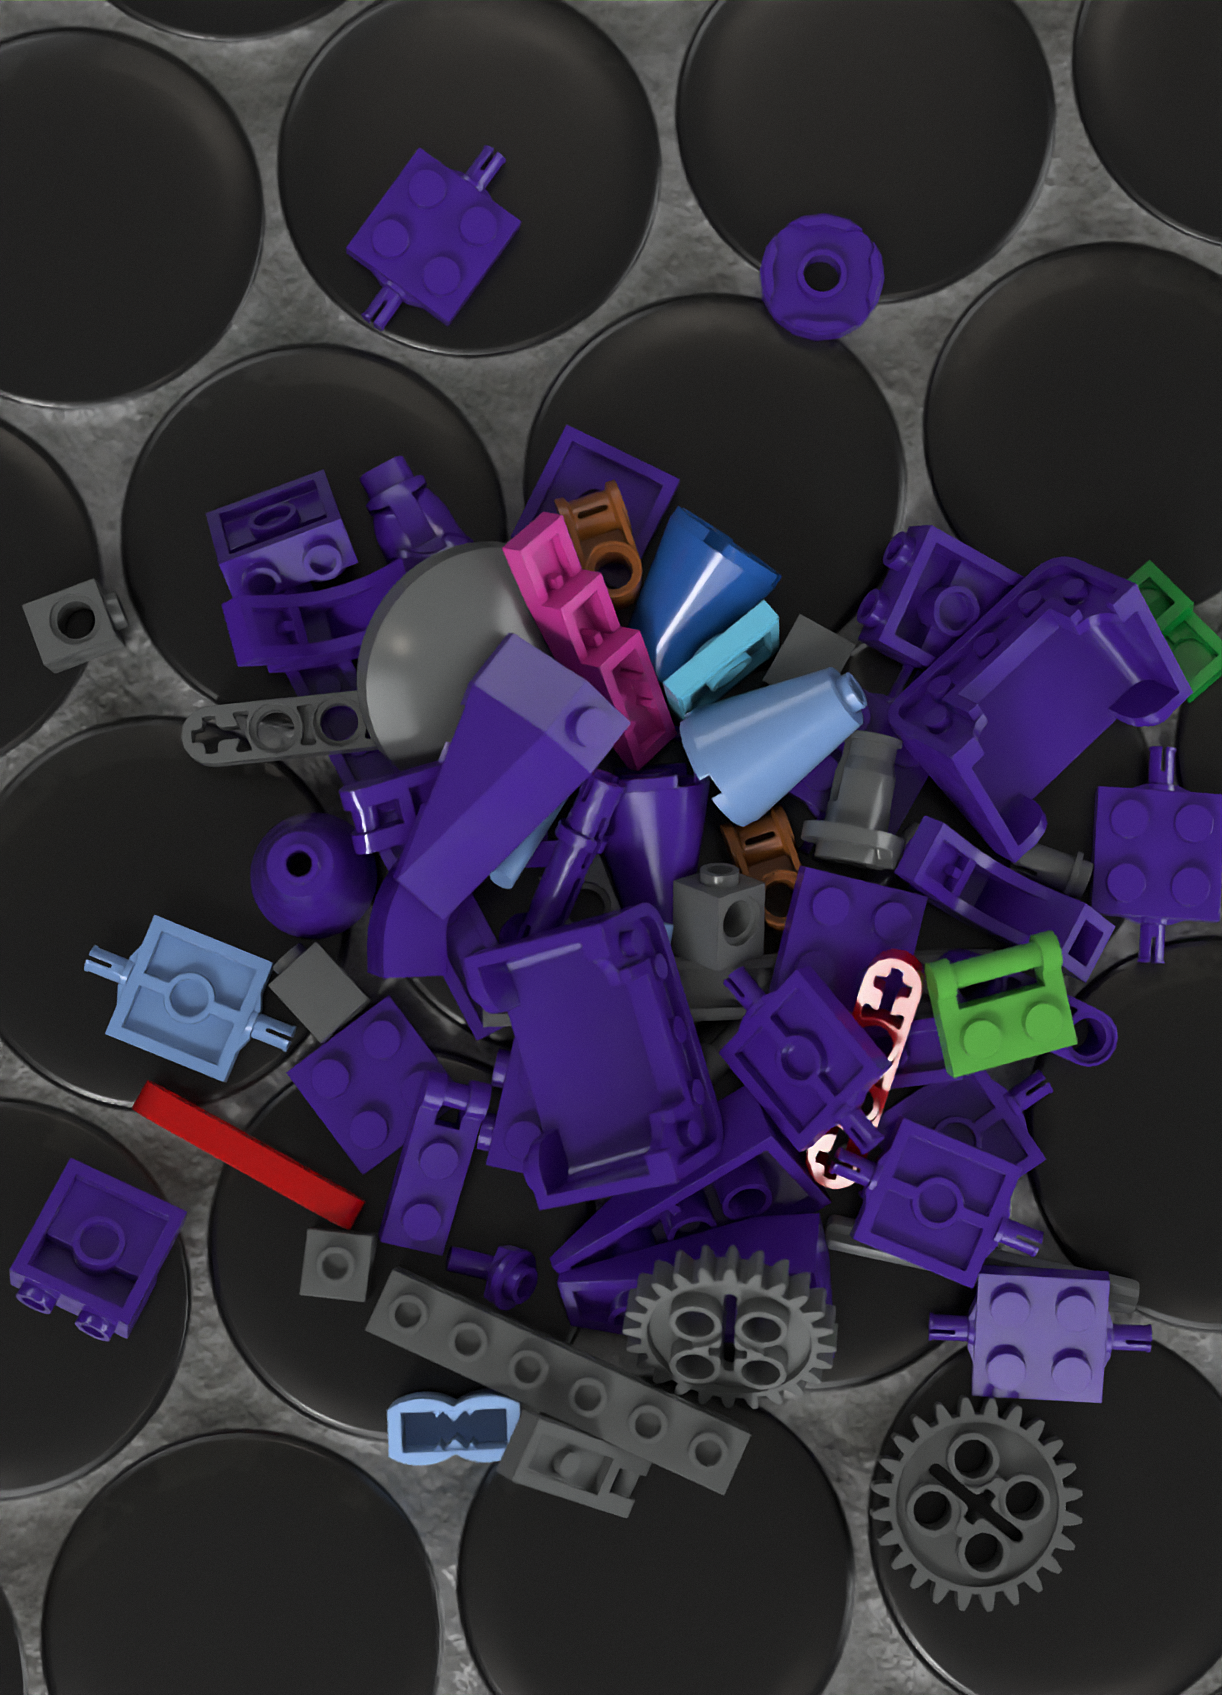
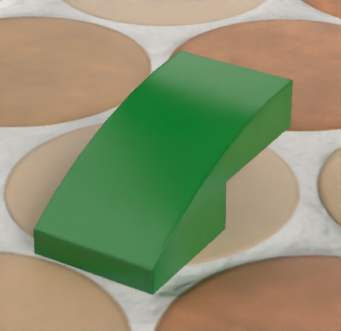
[1127,560,1222,704]

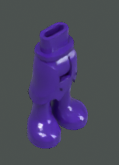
[359,456,474,565]

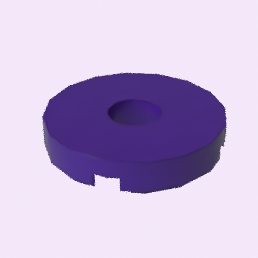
[759,213,885,341]

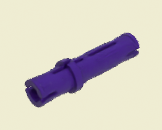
[514,768,626,940]

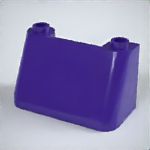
[887,556,1193,863]
[463,903,724,1210]

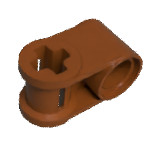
[553,479,643,611]
[720,804,801,933]

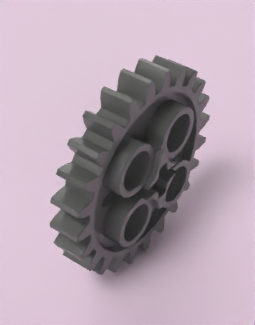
[623,1245,838,1409]
[870,1395,1083,1612]

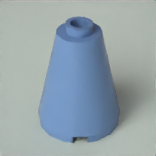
[679,667,868,827]

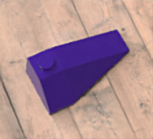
[393,632,631,920]
[550,1086,832,1273]
[557,1213,835,1358]

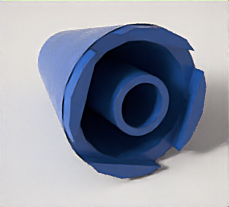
[627,506,782,683]

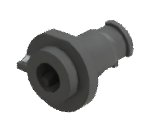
[801,730,906,871]

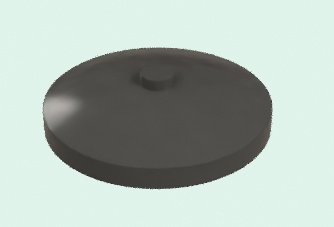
[357,541,555,771]

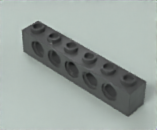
[365,1266,751,1495]

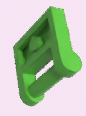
[924,930,1078,1078]

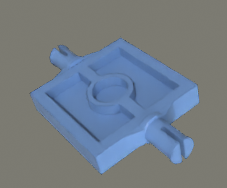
[84,915,297,1082]

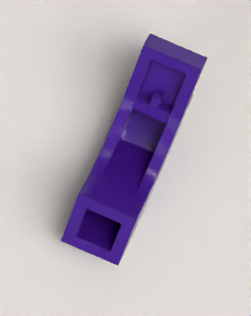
[221,558,427,673]
[894,815,1116,983]
[367,831,558,978]

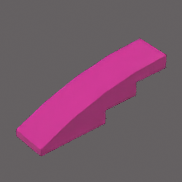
[502,512,677,771]

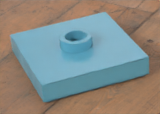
[663,600,780,722]

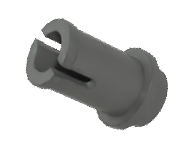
[1009,843,1094,899]

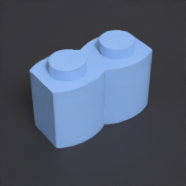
[387,1388,522,1465]

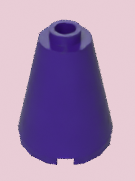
[603,763,711,924]
[250,812,377,939]

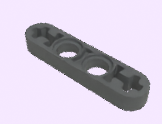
[181,690,379,767]

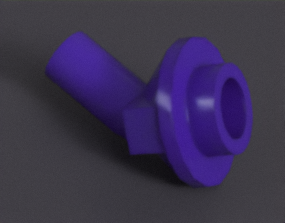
[445,1245,538,1310]

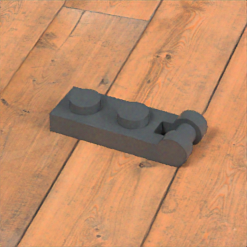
[495,1409,653,1518]

